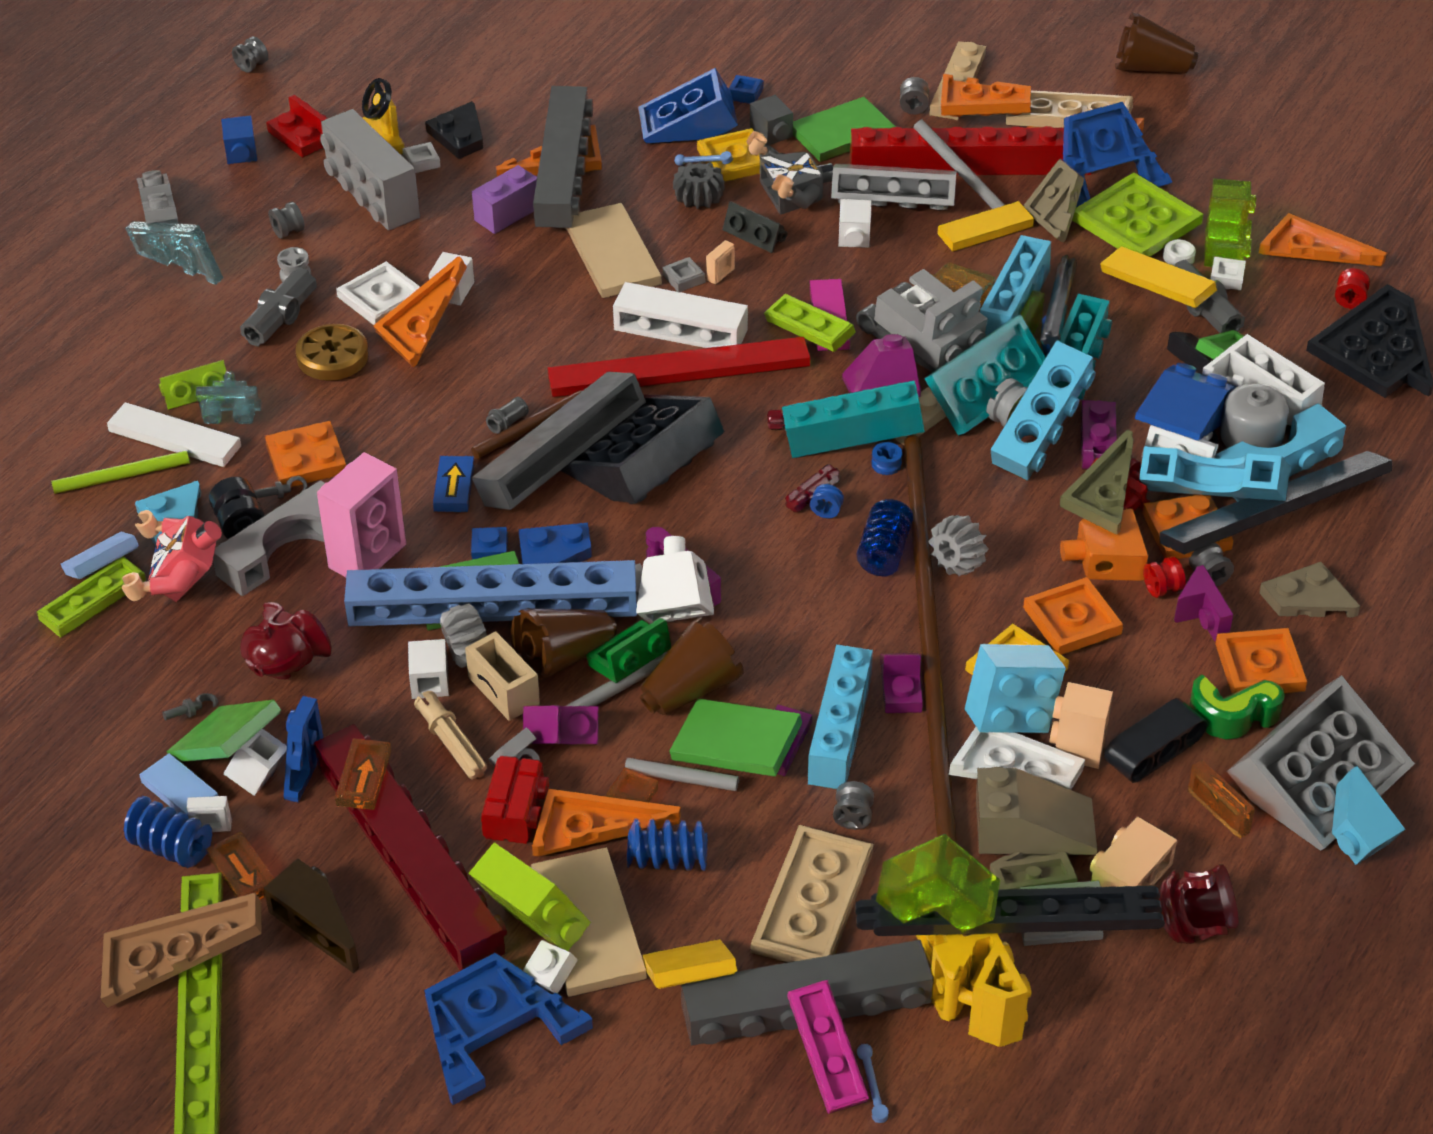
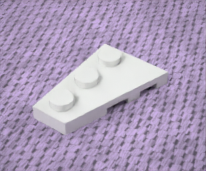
[949,727,1085,790]

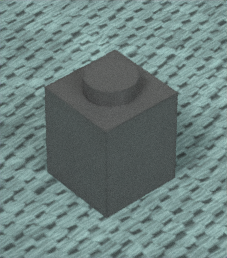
[750,95,793,145]

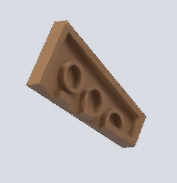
[101,893,262,1008]

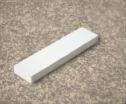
[107,402,241,467]

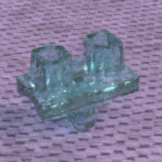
[196,371,262,424]

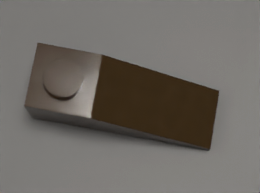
[264,859,359,973]

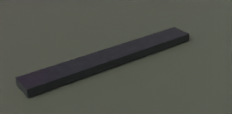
[1160,451,1392,555]

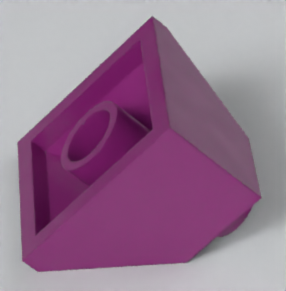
[842,334,921,397]

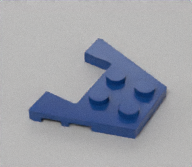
[1063,102,1172,207]
[424,953,593,1105]

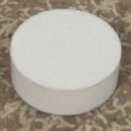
[1163,239,1196,266]

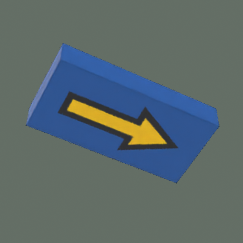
[433,456,475,512]

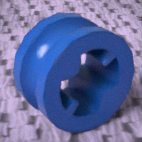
[871,442,902,475]
[810,484,844,519]

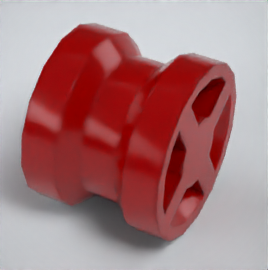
[1335,268,1370,309]
[1143,556,1186,598]

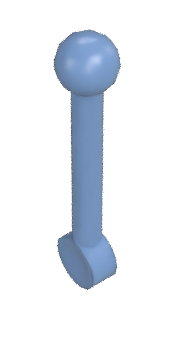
[674,151,733,166]
[857,1044,889,1123]

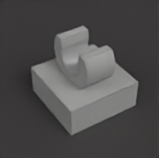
[488,727,540,767]

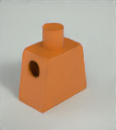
[1060,509,1148,581]

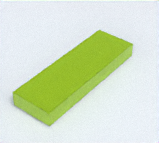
[764,293,856,352]
[37,556,146,638]

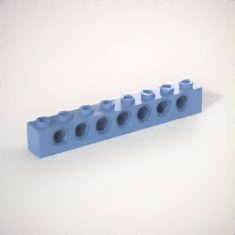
[344,560,637,626]

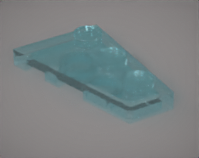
[125,221,223,285]

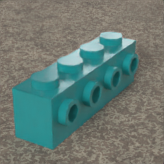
[1054,294,1112,400]
[782,380,925,458]

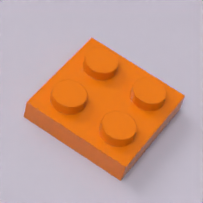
[265,421,346,487]
[1142,495,1234,559]
[1023,577,1123,655]
[1215,628,1307,694]

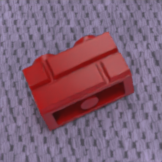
[481,756,549,844]

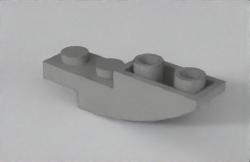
[137,170,179,230]

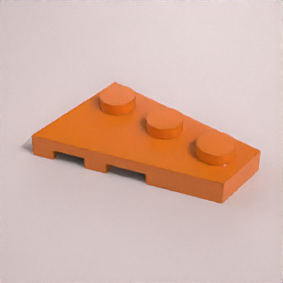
[941,74,1031,117]

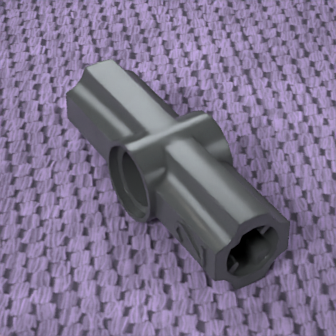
[1175,260,1245,333]
[240,267,317,347]

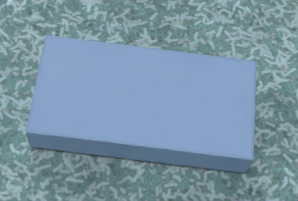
[61,532,139,579]
[139,753,218,815]

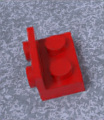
[266,95,328,158]

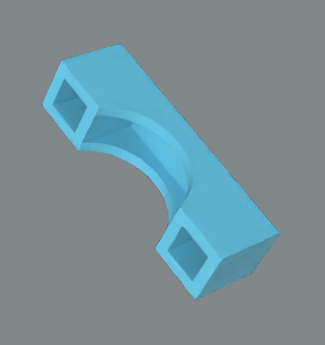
[1215,403,1346,502]
[1139,446,1290,501]

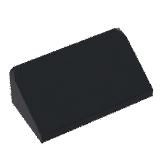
[1167,332,1213,374]

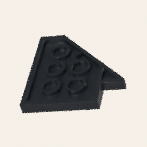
[1306,284,1433,398]

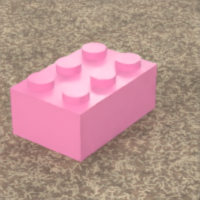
[317,452,406,577]

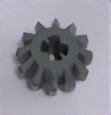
[673,161,725,209]

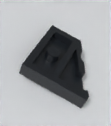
[425,101,483,159]

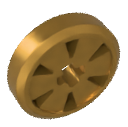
[296,324,369,380]

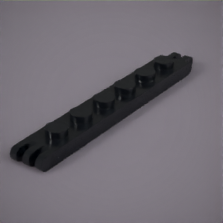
[855,886,1165,936]

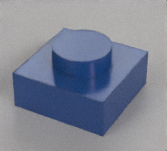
[471,527,508,560]

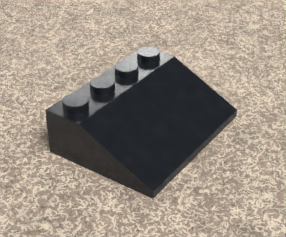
[561,394,725,504]

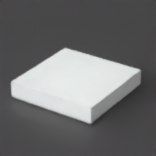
[336,261,420,325]

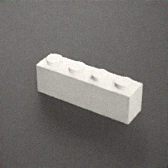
[613,282,748,348]

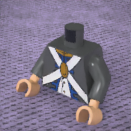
[746,131,833,215]

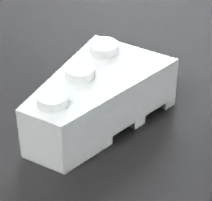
[1202,334,1325,426]

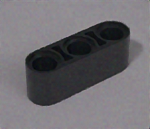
[1103,698,1208,783]

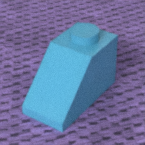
[1332,766,1405,865]

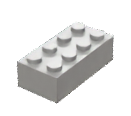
[320,109,420,231]

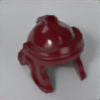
[240,602,332,679]
[1159,864,1239,944]

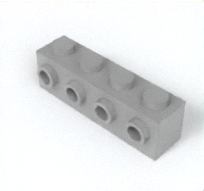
[831,164,957,210]

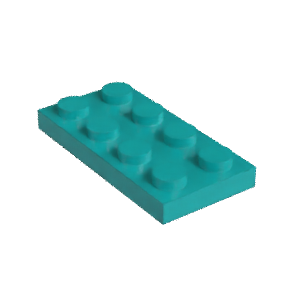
[924,314,1046,436]

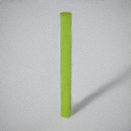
[51,450,190,494]

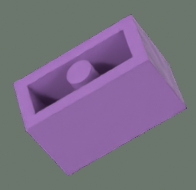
[472,165,537,234]

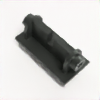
[722,201,787,253]

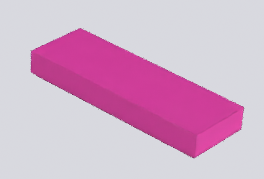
[809,279,850,351]
[787,980,869,1114]

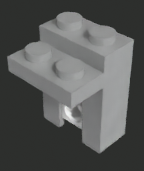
[874,269,988,370]

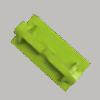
[159,360,232,410]

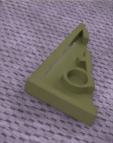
[1060,429,1134,535]

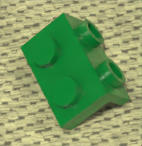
[586,618,671,683]

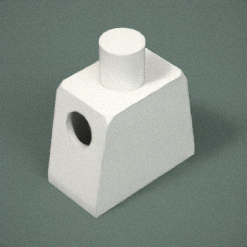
[636,536,714,624]

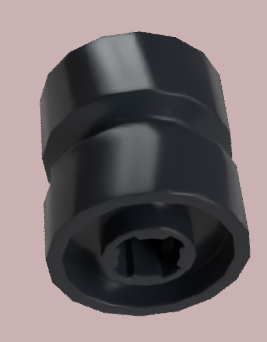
[209,477,265,539]

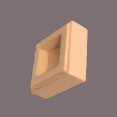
[706,240,735,285]

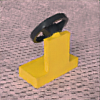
[362,78,405,154]

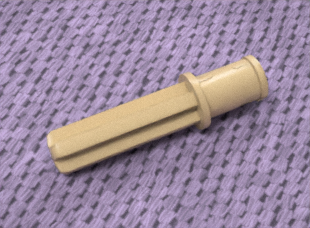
[414,691,487,780]

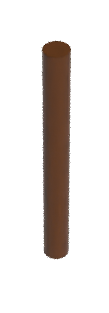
[471,390,582,459]

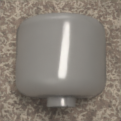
[1220,384,1289,448]

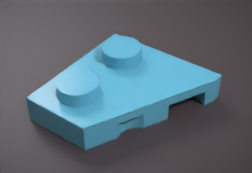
[135,480,201,546]

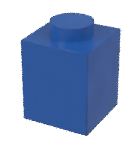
[221,116,257,164]

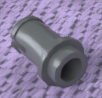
[486,396,529,434]

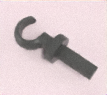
[254,476,307,499]
[162,693,218,720]

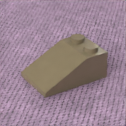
[976,767,1097,855]

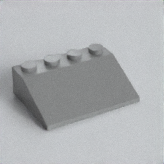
[1226,675,1415,851]

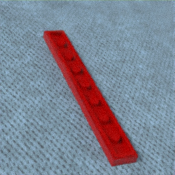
[547,337,810,397]

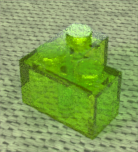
[1204,178,1256,267]
[876,834,1000,933]

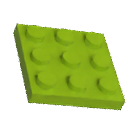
[1072,172,1203,257]

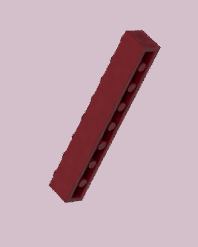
[314,724,507,971]

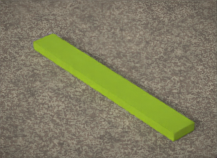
[174,873,223,1134]

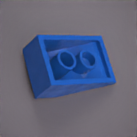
[638,68,738,143]
[1135,363,1236,441]

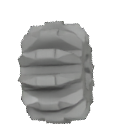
[928,515,989,576]
[440,603,487,668]

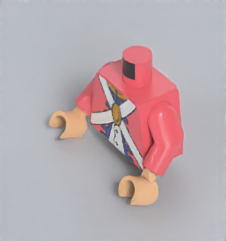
[122,510,222,602]

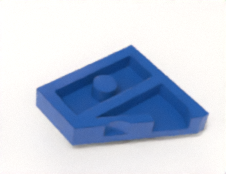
[519,523,592,564]
[284,696,323,803]

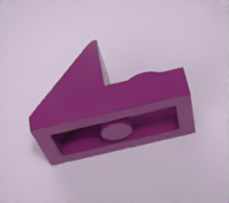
[1174,565,1233,642]
[880,653,923,713]
[523,705,599,744]

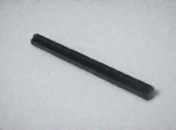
[1041,255,1077,348]

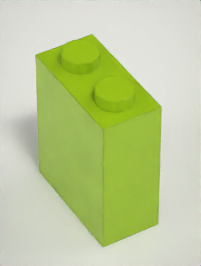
[468,842,591,951]

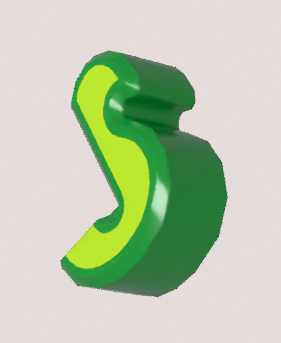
[1189,675,1285,739]

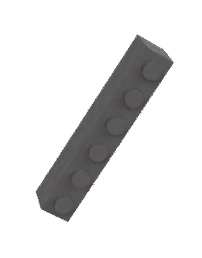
[533,86,593,228]
[471,372,646,510]
[681,940,933,1046]

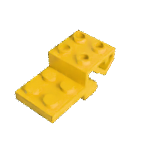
[915,875,1031,1047]

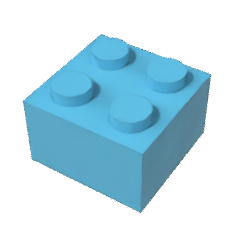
[964,644,1066,733]

